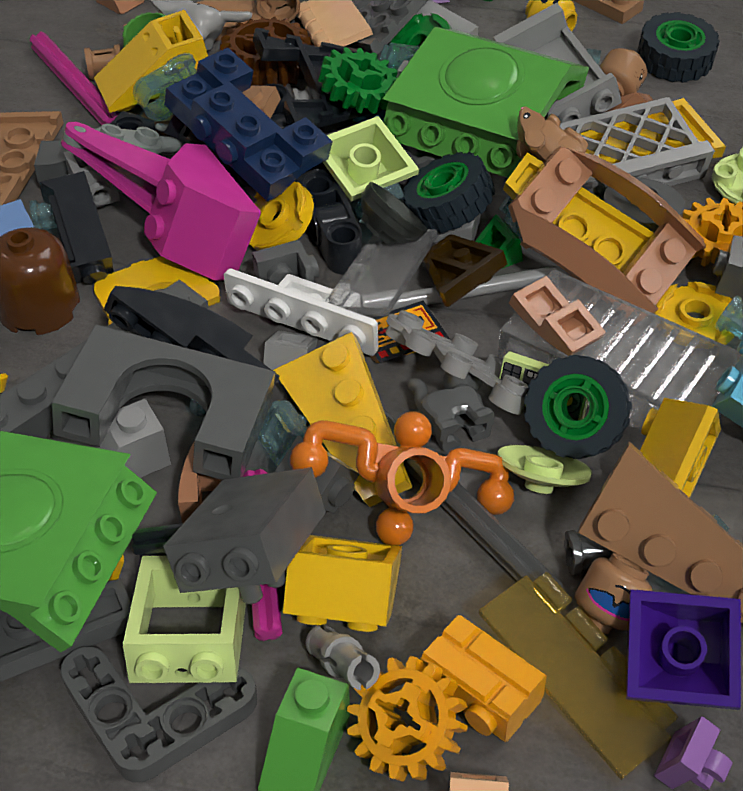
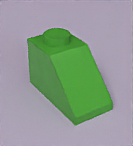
[258,667,351,791]

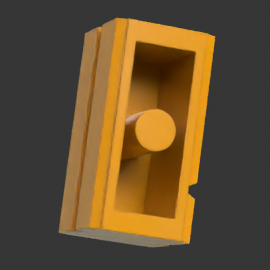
[420,615,547,742]

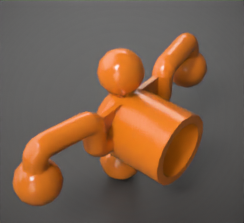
[290,411,515,546]

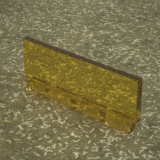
[478,572,678,780]

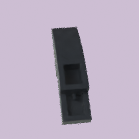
[104,286,280,384]

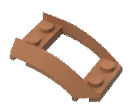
[508,146,706,330]

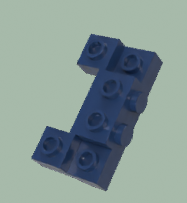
[164,48,333,202]

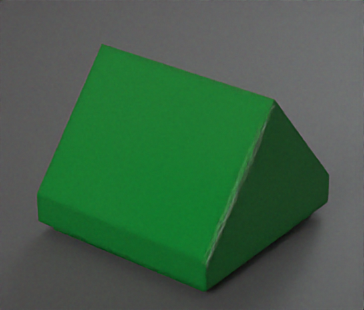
[476,214,523,269]

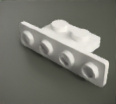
[223,268,379,356]

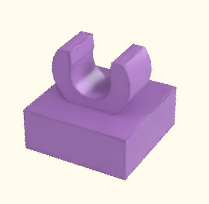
[654,716,733,790]

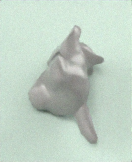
[150,0,252,51]

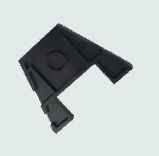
[253,28,383,128]

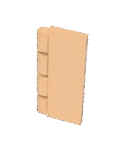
[297,0,373,47]

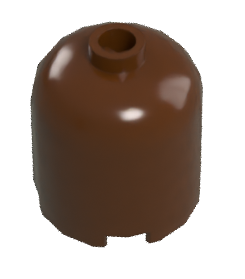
[0,227,81,335]

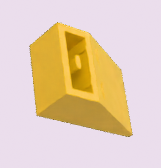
[94,10,208,113]

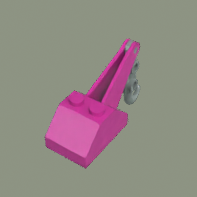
[61,122,261,280]

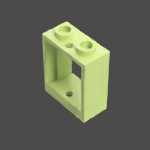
[123,556,246,683]

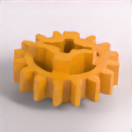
[682,198,743,267]
[347,656,468,782]

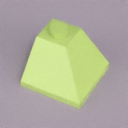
[323,116,419,201]

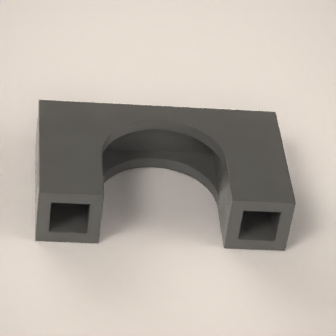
[52,324,275,480]

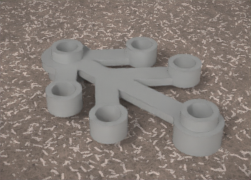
[385,310,529,415]

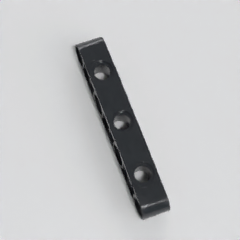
[263,83,363,275]

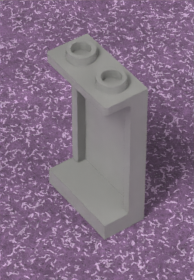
[493,3,622,123]

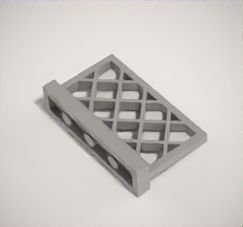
[559,97,715,200]

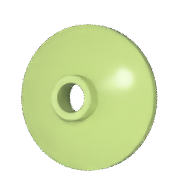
[497,445,592,494]

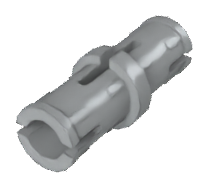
[306,625,380,690]

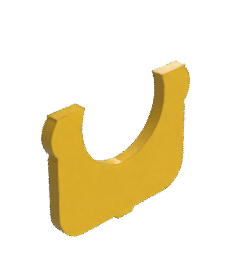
[94,256,220,325]

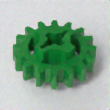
[318,47,398,114]

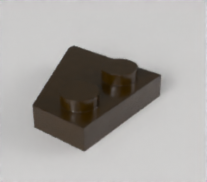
[421,234,507,307]

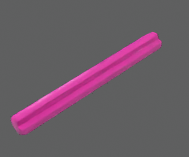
[30,32,120,125]

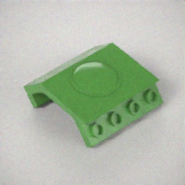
[383,27,589,178]
[0,431,157,653]

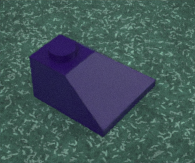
[626,590,741,710]

